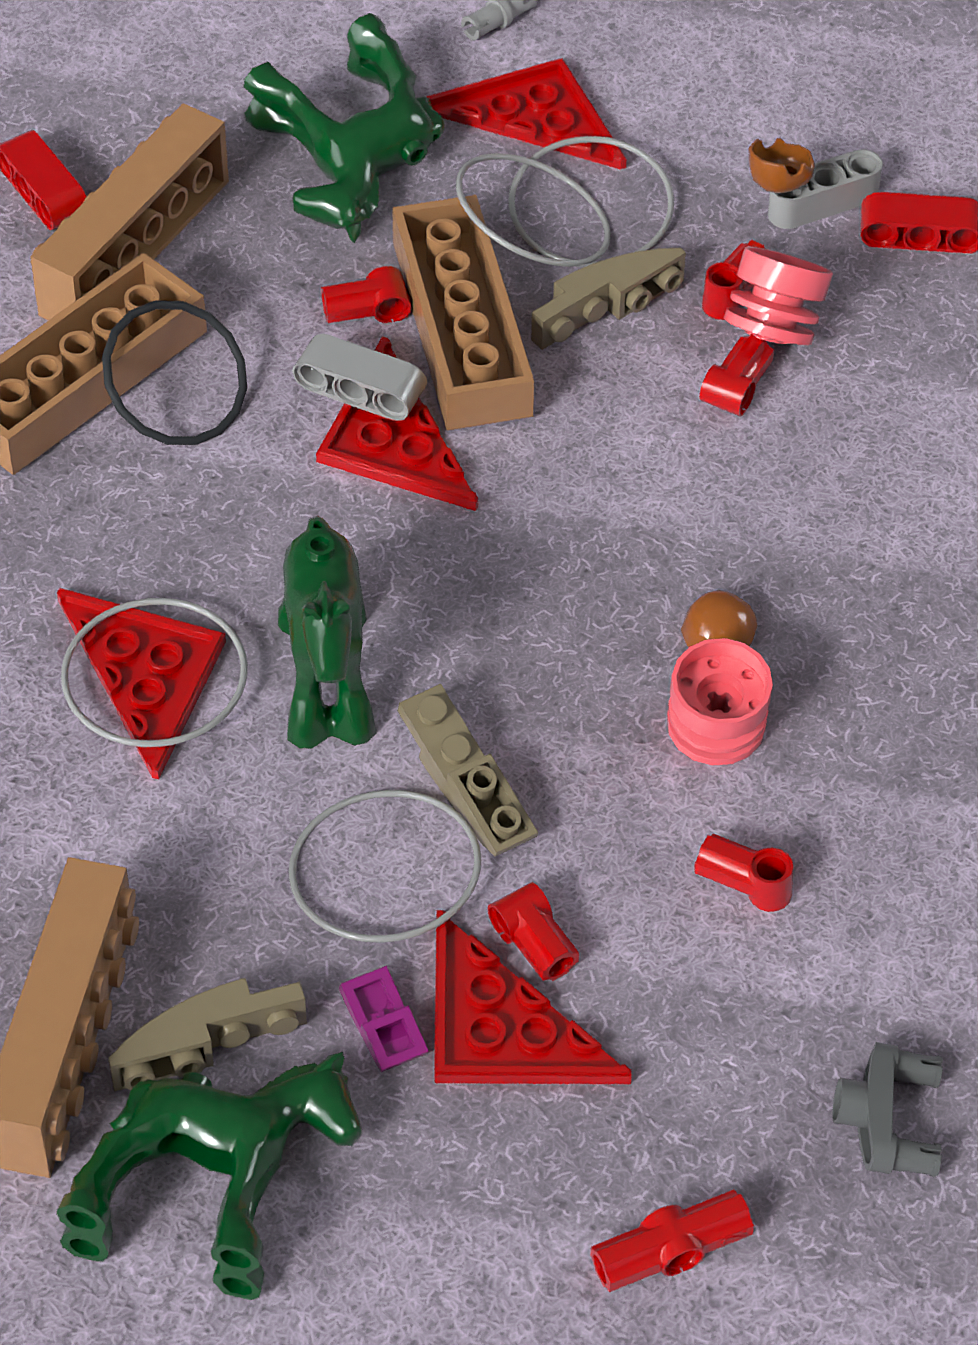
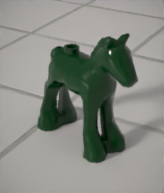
[243,13,445,243]
[278,516,377,749]
[56,1051,362,1300]

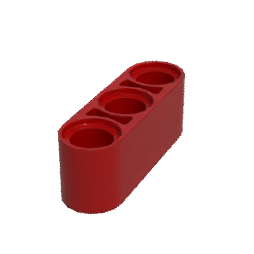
[0,130,86,231]
[861,192,978,254]

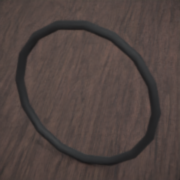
[102,300,248,445]

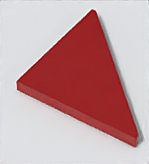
[426,58,627,170]
[316,336,478,511]
[57,588,226,779]
[434,910,632,1084]

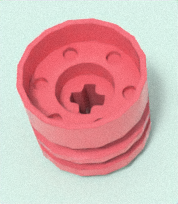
[724,246,833,345]
[667,638,773,765]

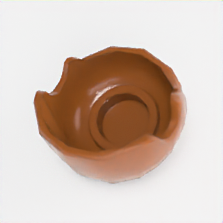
[748,138,815,193]
[681,590,758,647]

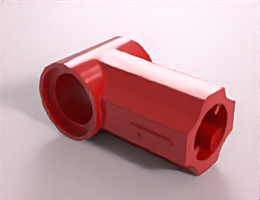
[702,239,765,320]
[321,266,411,323]
[699,334,774,417]
[694,833,794,912]
[487,882,579,981]

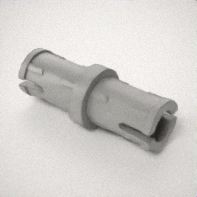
[461,0,537,41]

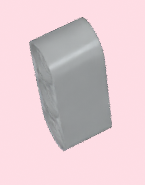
[768,149,883,229]
[292,334,427,421]

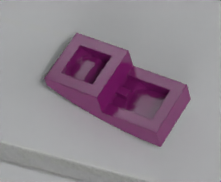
[339,966,429,1072]

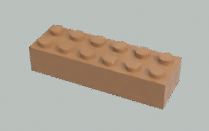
[30,103,229,320]
[393,195,534,431]
[0,252,207,475]
[0,857,139,1178]

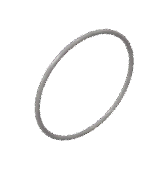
[509,136,674,267]
[456,153,611,267]
[61,598,248,747]
[289,790,481,943]

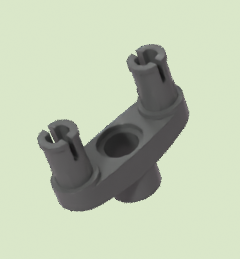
[832,1042,943,1177]

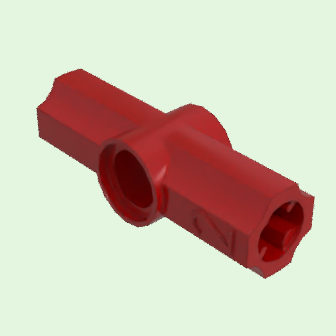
[590,1189,754,1292]

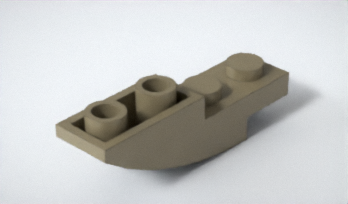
[531,248,686,350]
[397,684,538,857]
[108,978,307,1091]

